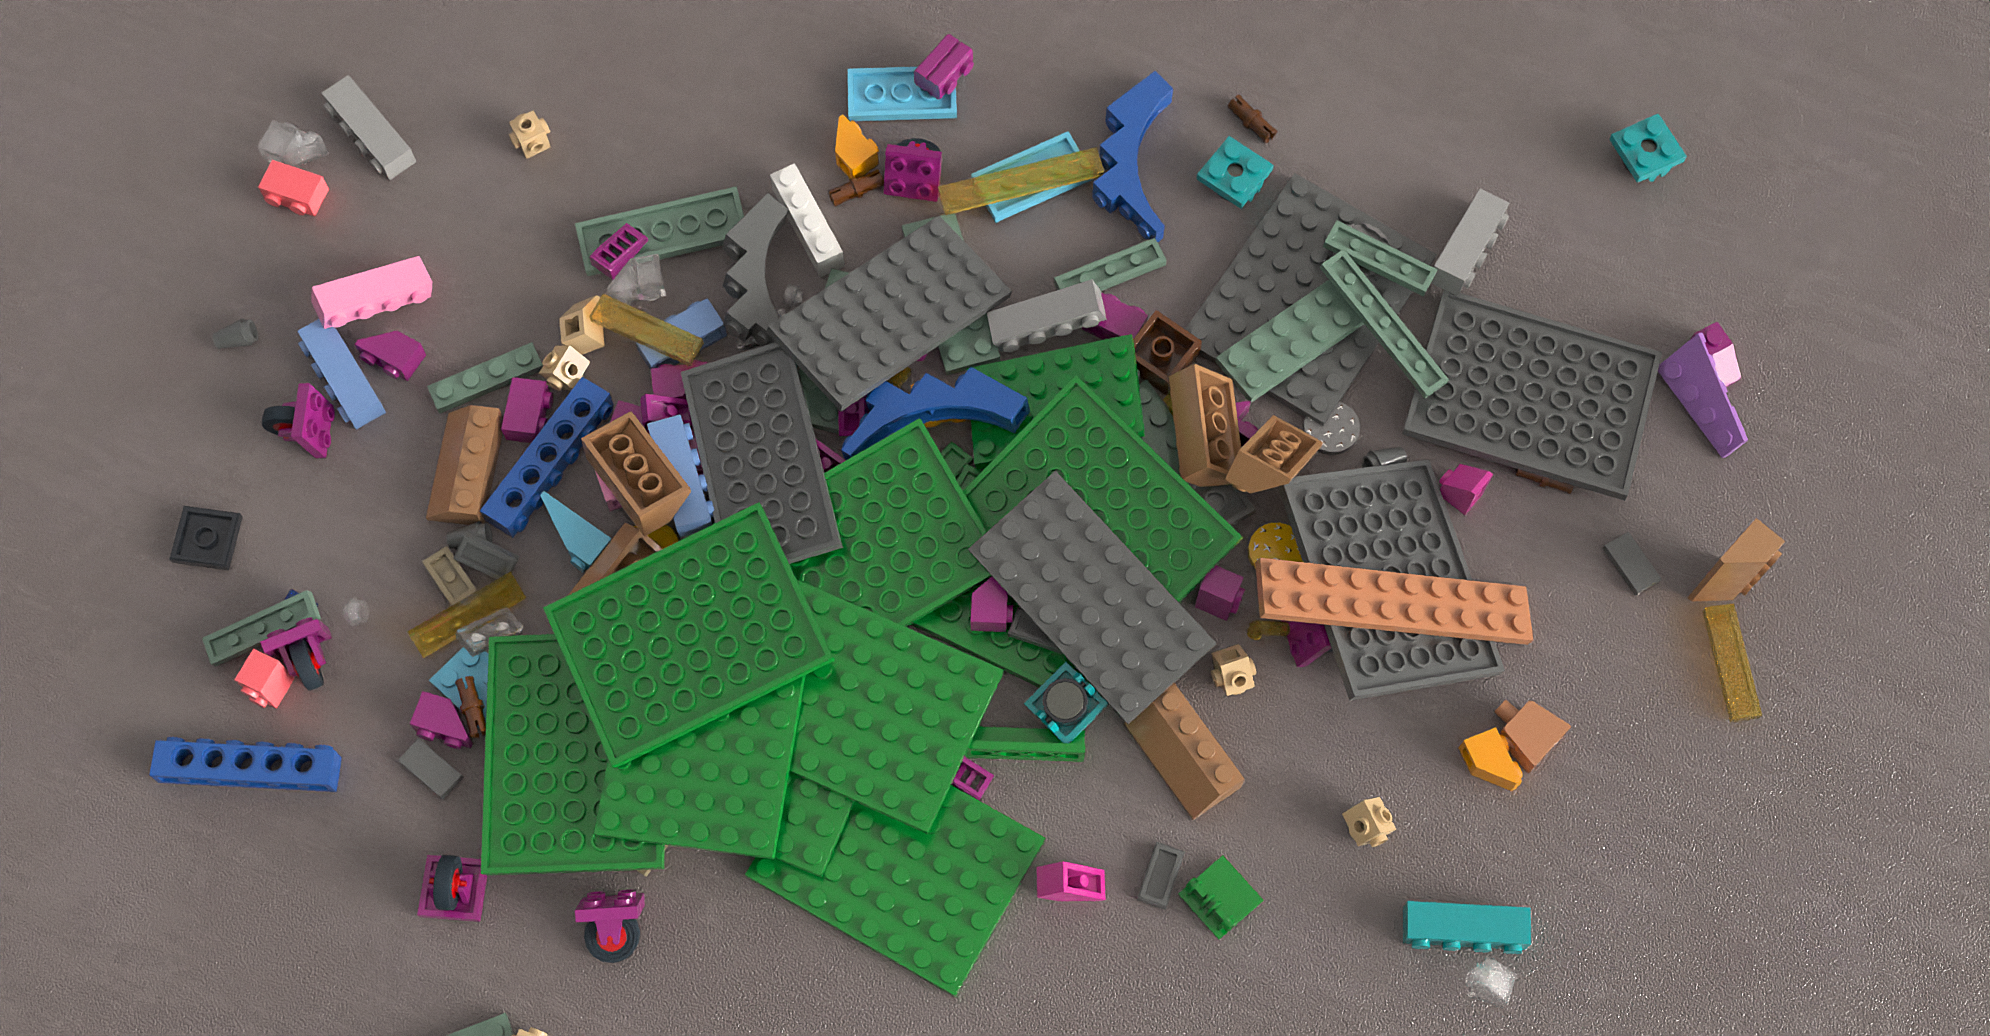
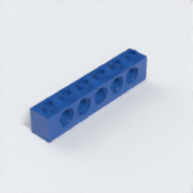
[480,377,614,538]
[149,737,342,792]

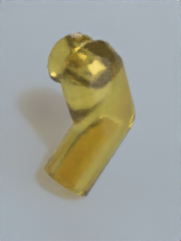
[1246,619,1290,640]

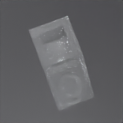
[258,120,328,167]
[607,254,666,305]
[1465,956,1517,1008]

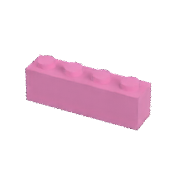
[311,256,432,329]

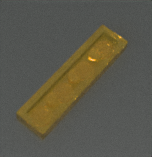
[589,294,704,366]
[407,572,526,658]
[1702,603,1762,722]

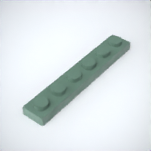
[1320,249,1449,399]

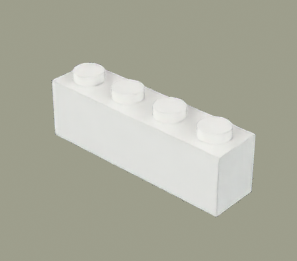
[770,163,845,278]

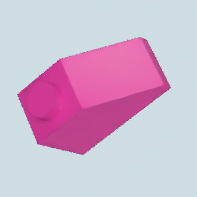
[1439,464,1493,515]
[1037,861,1105,901]

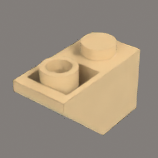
[559,295,605,355]

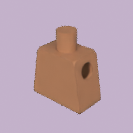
[1494,700,1571,773]

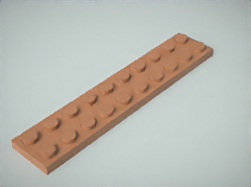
[1255,558,1533,645]

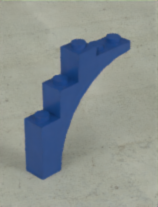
[1092,71,1173,242]
[841,367,1030,460]

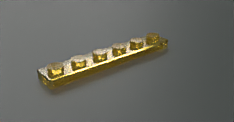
[938,147,1104,215]

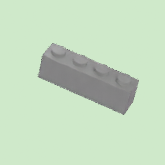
[322,75,416,180]
[1431,189,1510,296]
[987,279,1107,352]

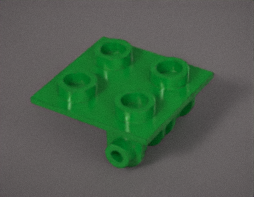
[1178,855,1264,940]

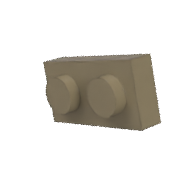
[422,546,479,610]

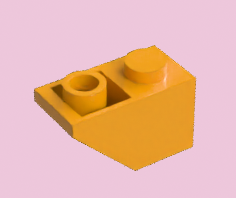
[835,114,879,178]
[1458,727,1522,791]

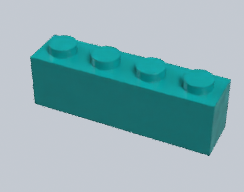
[1403,901,1531,954]

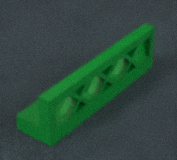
[965,726,1085,762]

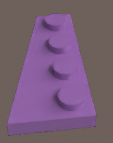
[1658,333,1748,458]

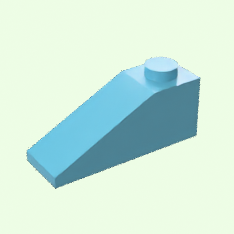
[540,491,612,572]

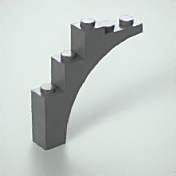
[722,193,799,367]

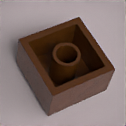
[1133,310,1202,396]

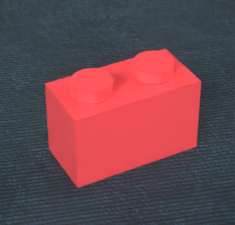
[258,160,329,216]
[235,649,295,709]

